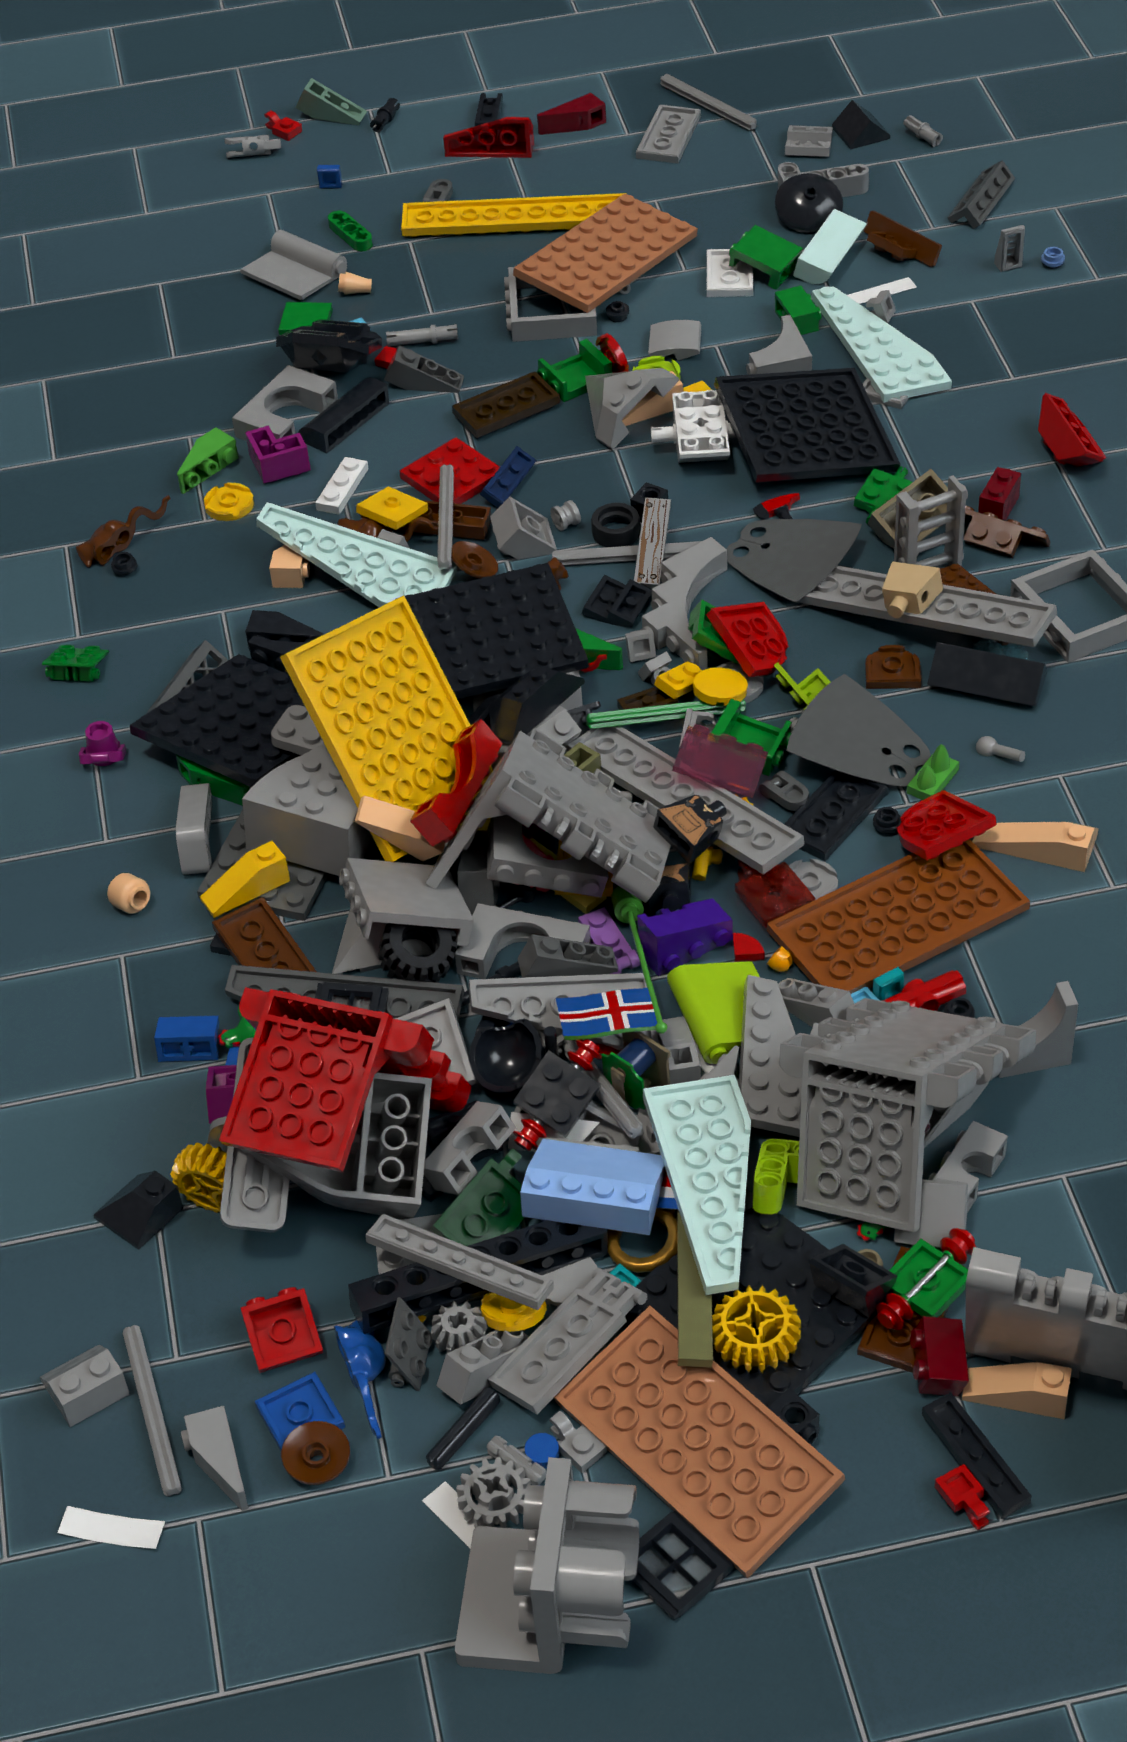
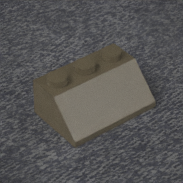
[868,469,948,548]

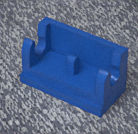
[154,1016,220,1062]

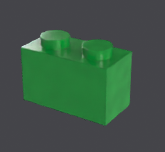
[775,285,822,335]

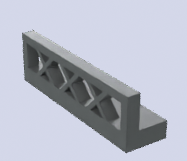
[947,160,1015,229]
[145,640,228,715]

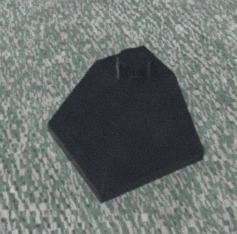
[93,1171,183,1250]

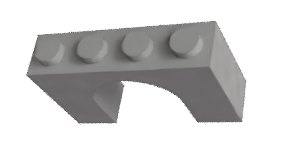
[232,365,338,441]
[487,815,609,898]
[455,903,591,979]

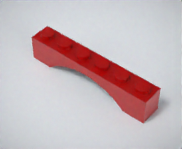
[410,719,503,847]

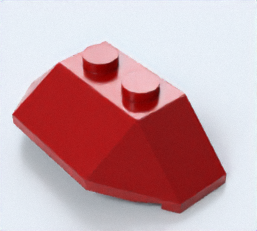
[1038,393,1107,467]

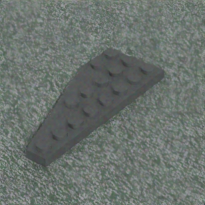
[225,965,464,1020]

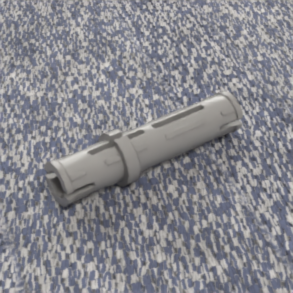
[386,324,458,347]

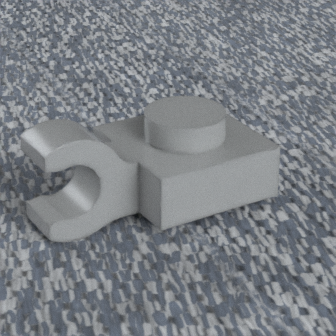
[550,1411,607,1473]

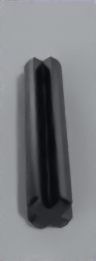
[426,1387,500,1470]

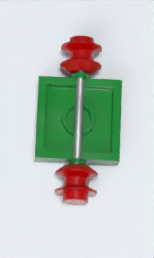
[876,1228,976,1330]

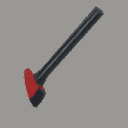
[753,493,800,520]

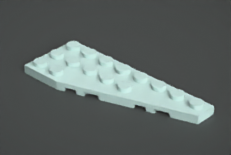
[811,286,952,403]
[256,502,457,607]
[643,1075,751,1295]

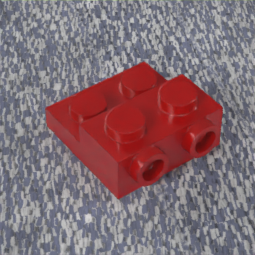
[241,1287,323,1373]

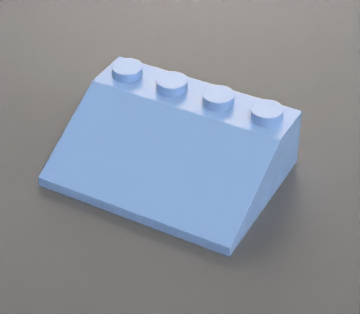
[520,1139,666,1235]

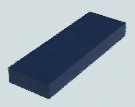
[480,446,537,508]

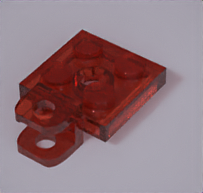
[735,858,816,928]

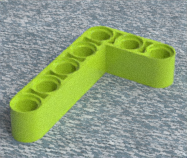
[753,1139,799,1214]

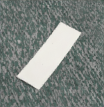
[57,1506,165,1549]

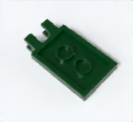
[430,1148,525,1246]

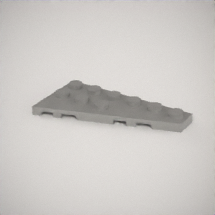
[468,973,659,1050]
[739,975,802,1137]

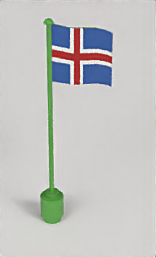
[556,886,667,1040]

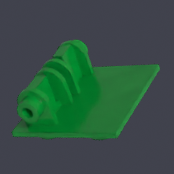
[42,645,109,682]

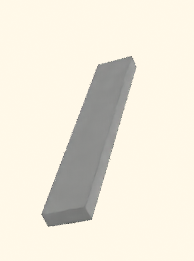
[366,1214,554,1310]

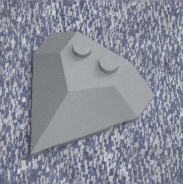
[585,368,679,450]
[332,909,433,974]

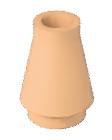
[338,272,372,295]

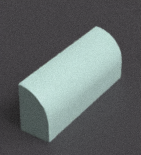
[793,209,867,284]

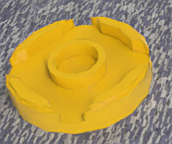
[204,483,254,521]
[693,667,748,706]
[481,1292,547,1332]

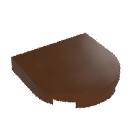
[865,645,921,689]

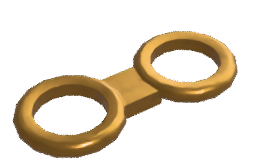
[607,1153,677,1273]

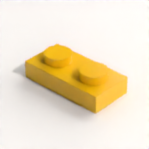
[654,661,702,699]

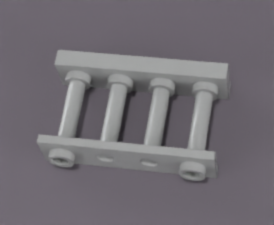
[894,475,968,567]

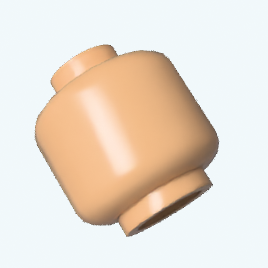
[107,873,151,914]

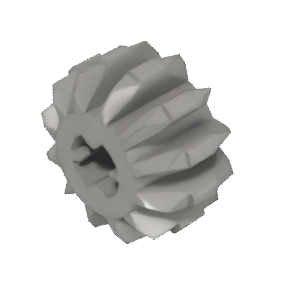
[431,1300,487,1353]

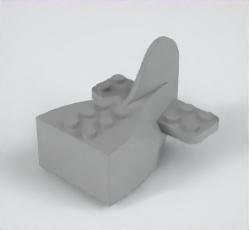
[242,705,374,876]
[207,1038,432,1232]

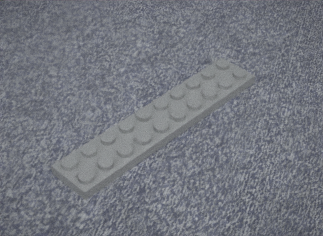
[797,566,1057,647]
[567,726,804,874]

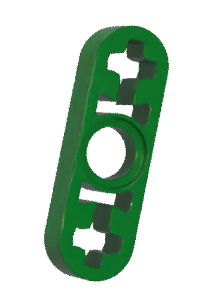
[328,210,373,252]

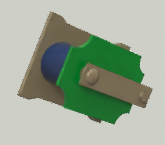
[601,1031,670,1110]

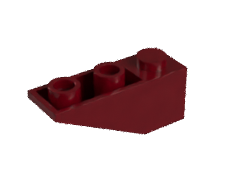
[537,93,606,135]

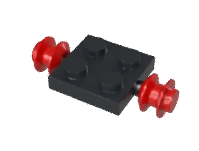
[512,1039,602,1152]

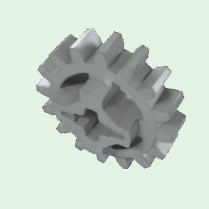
[456,1457,531,1528]

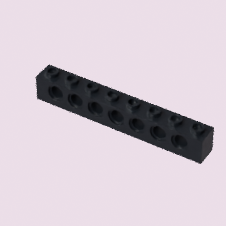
[348,1220,608,1334]

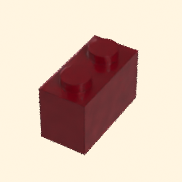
[978,467,1021,521]
[910,1316,969,1396]

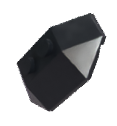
[488,666,585,745]

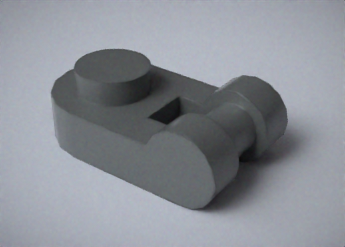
[423,179,453,202]
[759,770,809,811]

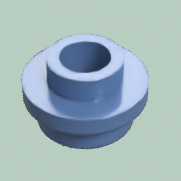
[1041,247,1065,268]

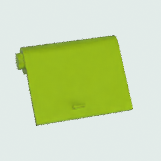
[667,961,760,1064]

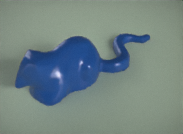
[334,1320,386,1439]

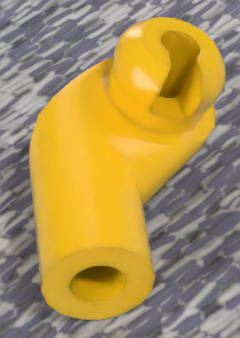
[692,847,723,881]

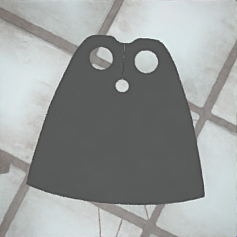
[726,519,862,602]
[786,674,931,786]

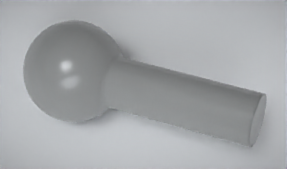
[976,736,1025,762]

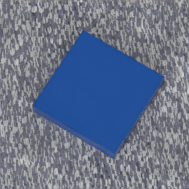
[255,1372,345,1451]

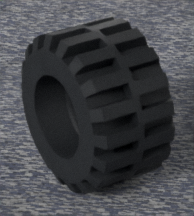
[378,923,457,983]

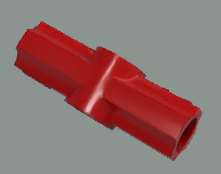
[883,970,966,1011]

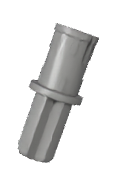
[903,115,943,147]

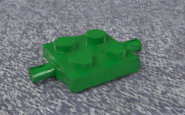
[853,466,912,524]

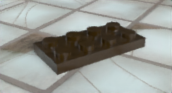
[452,371,560,438]

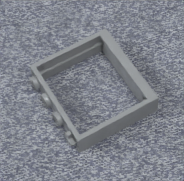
[504,267,597,342]
[1010,549,1127,663]

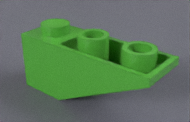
[177,427,239,494]

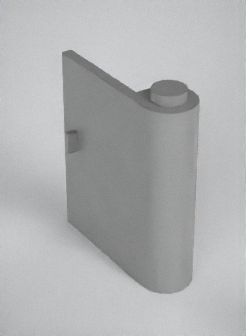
[240,230,347,300]

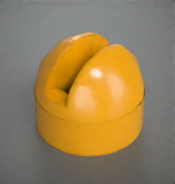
[766,946,793,972]

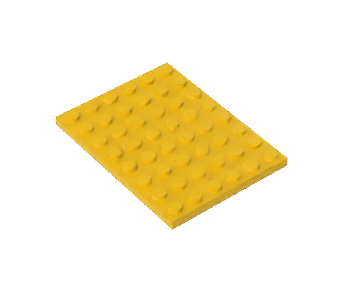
[280,595,493,862]

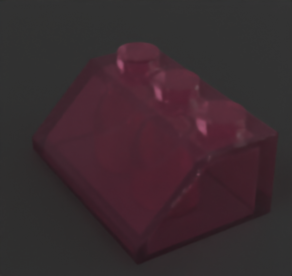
[672,725,768,798]

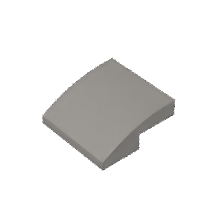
[785,125,833,157]
[648,320,702,361]
[894,1178,969,1247]

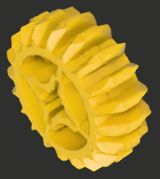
[170,1142,227,1213]
[712,1285,801,1373]

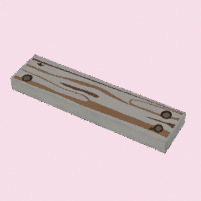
[634,498,671,589]

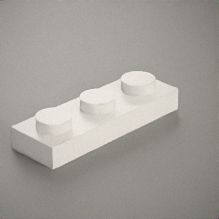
[315,457,369,515]

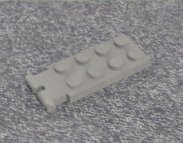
[488,1268,647,1414]

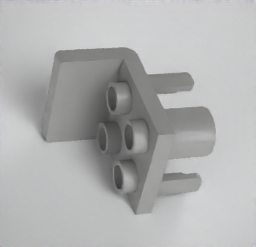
[455,1457,639,1674]

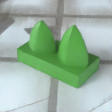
[907,744,959,800]

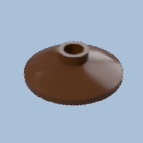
[451,541,498,578]
[281,1421,350,1485]

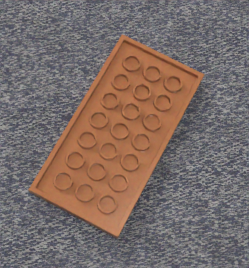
[513,193,698,313]
[554,1306,846,1579]

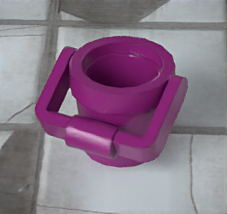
[79,721,126,766]

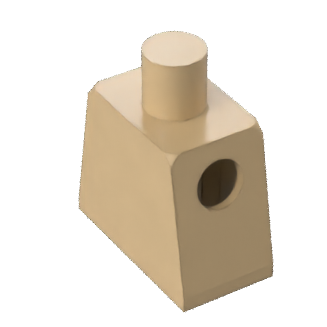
[882,562,943,618]

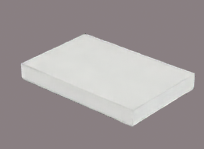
[707,249,753,297]

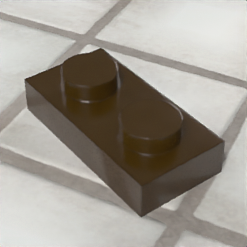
[617,686,678,710]

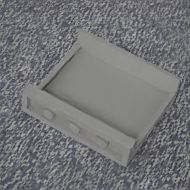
[339,858,474,946]

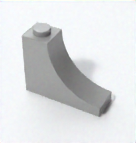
[746,315,812,375]
[999,981,1078,1078]

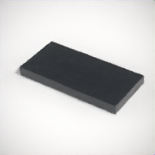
[784,770,888,861]

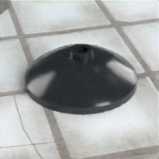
[775,173,843,234]

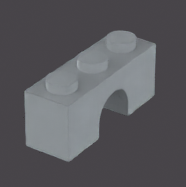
[424,1101,516,1195]
[928,1121,1008,1213]

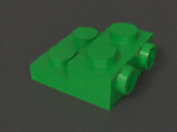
[688,599,738,664]

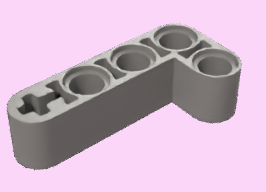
[778,162,869,197]
[176,783,212,875]

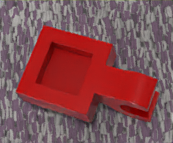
[264,110,302,141]
[935,1464,990,1530]

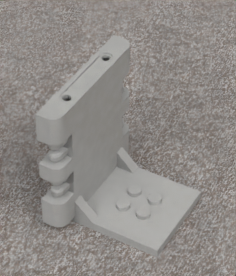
[426,728,670,903]
[780,998,1036,1233]
[965,1247,1127,1390]

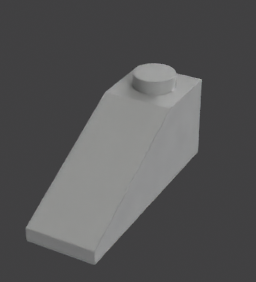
[181,1406,249,1511]

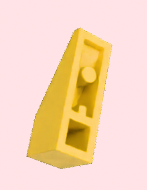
[200,841,290,918]

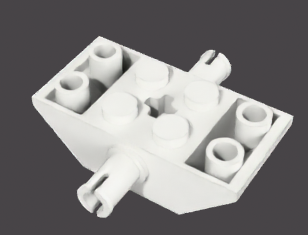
[651,390,736,463]

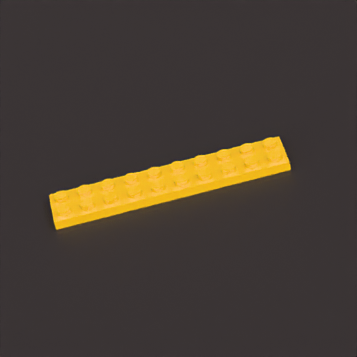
[401,193,626,237]

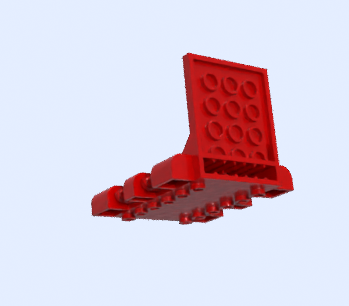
[219,987,472,1172]

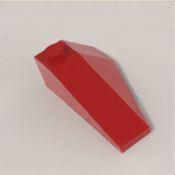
[443,117,534,158]

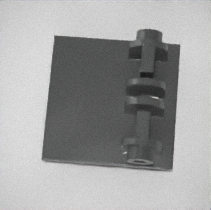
[385,1297,432,1391]

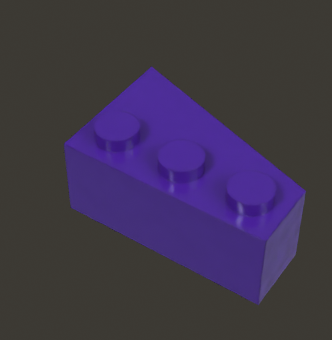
[637,898,733,977]

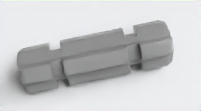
[487,1436,546,1485]

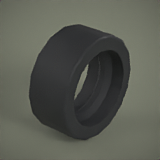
[591,502,640,547]

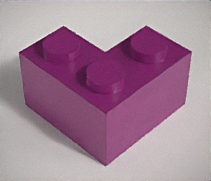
[245,425,311,483]

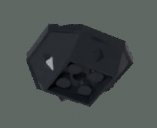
[276,319,382,372]

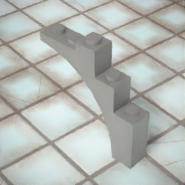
[641,537,727,670]

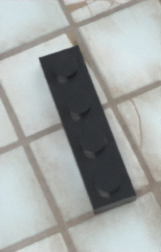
[922,1392,1032,1519]

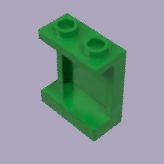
[729,225,803,290]
[537,339,613,402]
[707,699,792,776]

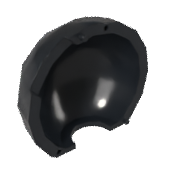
[469,1018,545,1093]

